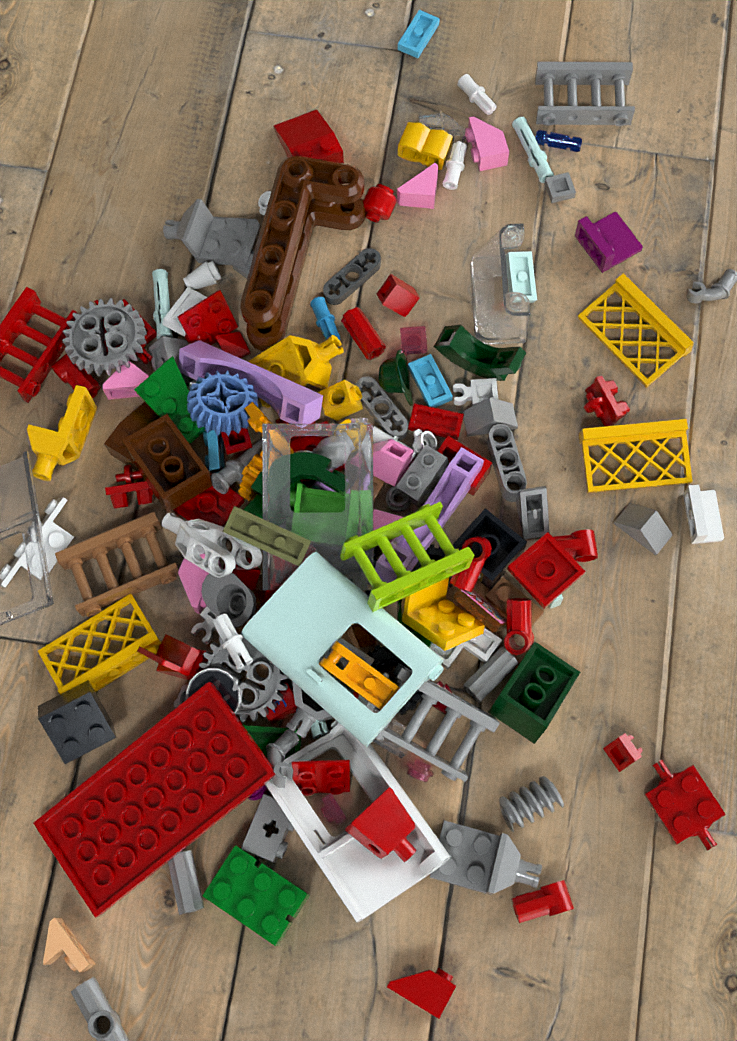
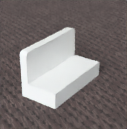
[683,485,724,544]

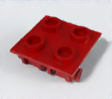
[177,289,238,345]
[292,760,350,796]

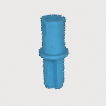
[310,297,340,340]

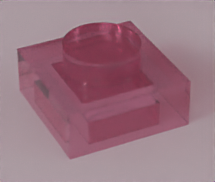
[400,326,427,355]
[321,793,347,826]

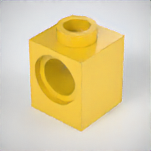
[319,379,363,421]

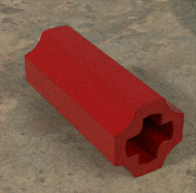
[341,307,386,360]

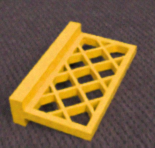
[578,273,694,388]
[579,419,693,493]
[38,594,161,694]

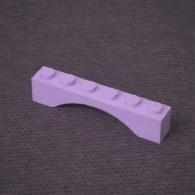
[178,340,323,429]
[375,447,484,583]

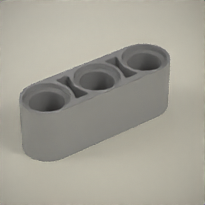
[487,424,527,502]

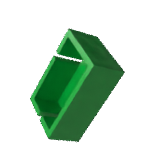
[202,845,310,946]

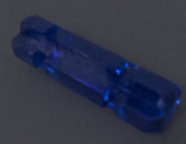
[535,130,582,152]

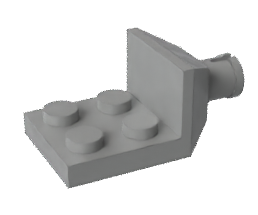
[163,199,260,266]
[286,637,374,739]
[430,820,542,895]

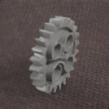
[63,298,147,376]
[199,631,289,722]

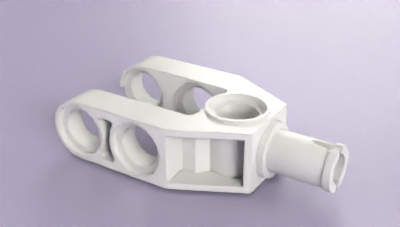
[162,513,262,578]

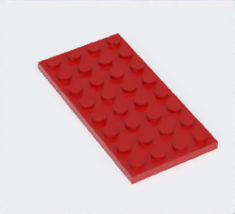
[33,682,275,918]

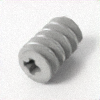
[499,776,564,832]

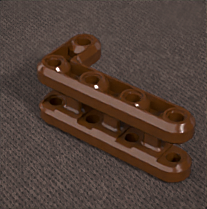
[240,156,366,351]

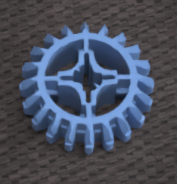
[187,370,258,436]

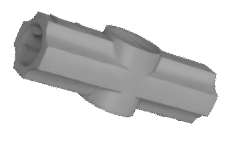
[71,977,130,1041]

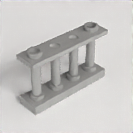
[535,62,635,126]
[376,663,500,782]

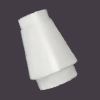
[183,261,222,290]

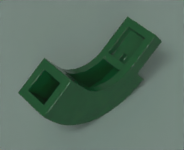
[433,324,526,381]
[251,452,350,505]

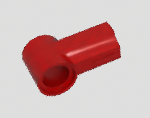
[51,354,101,398]
[553,529,598,562]
[450,537,492,592]
[504,598,534,655]
[511,880,574,923]

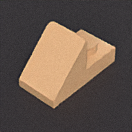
[43,917,95,973]

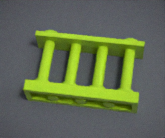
[340,502,475,612]

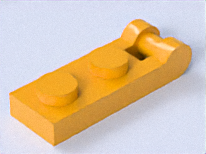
[319,641,400,710]

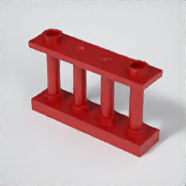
[0,287,78,403]

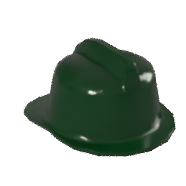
[379,350,413,406]

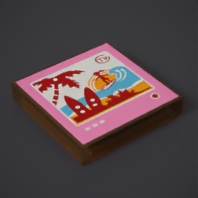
[453,589,507,633]

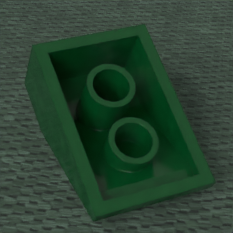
[488,642,581,744]

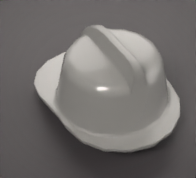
[201,569,257,628]

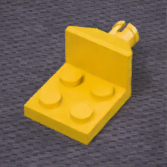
[248,335,344,408]
[27,385,98,481]
[401,577,485,651]

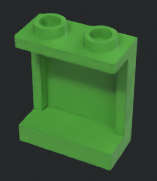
[286,483,362,548]

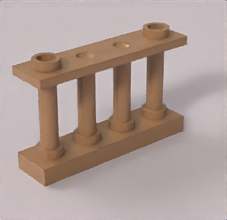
[55,512,179,617]

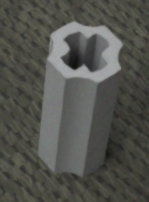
[463,647,518,703]
[168,850,205,915]

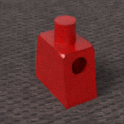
[345,787,417,863]

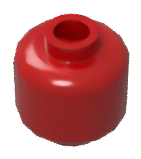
[363,184,397,223]

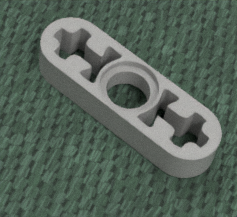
[356,377,408,441]

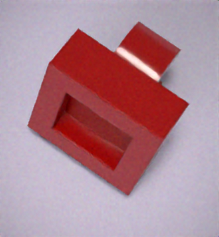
[603,733,643,772]

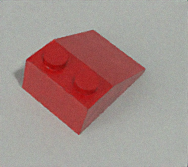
[273,109,344,176]

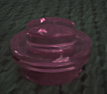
[407,758,434,782]

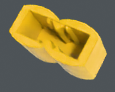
[397,122,453,170]

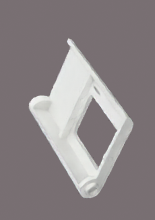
[265,720,451,923]

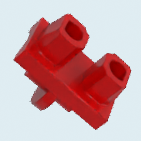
[584,376,630,427]
[105,465,154,509]

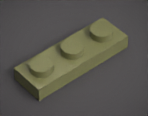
[223,506,311,566]

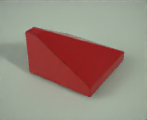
[216,332,250,358]

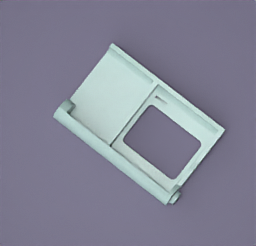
[241,552,444,747]

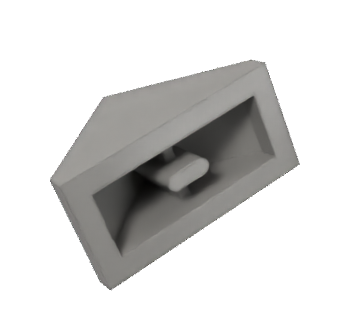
[462,397,518,437]
[516,486,550,539]
[613,503,673,555]

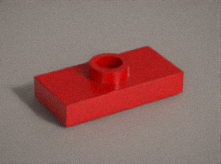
[408,403,464,440]

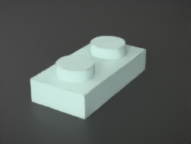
[505,251,537,304]

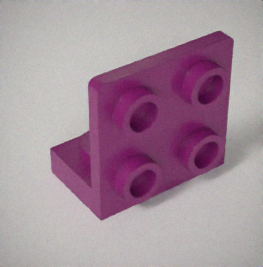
[575,212,643,273]

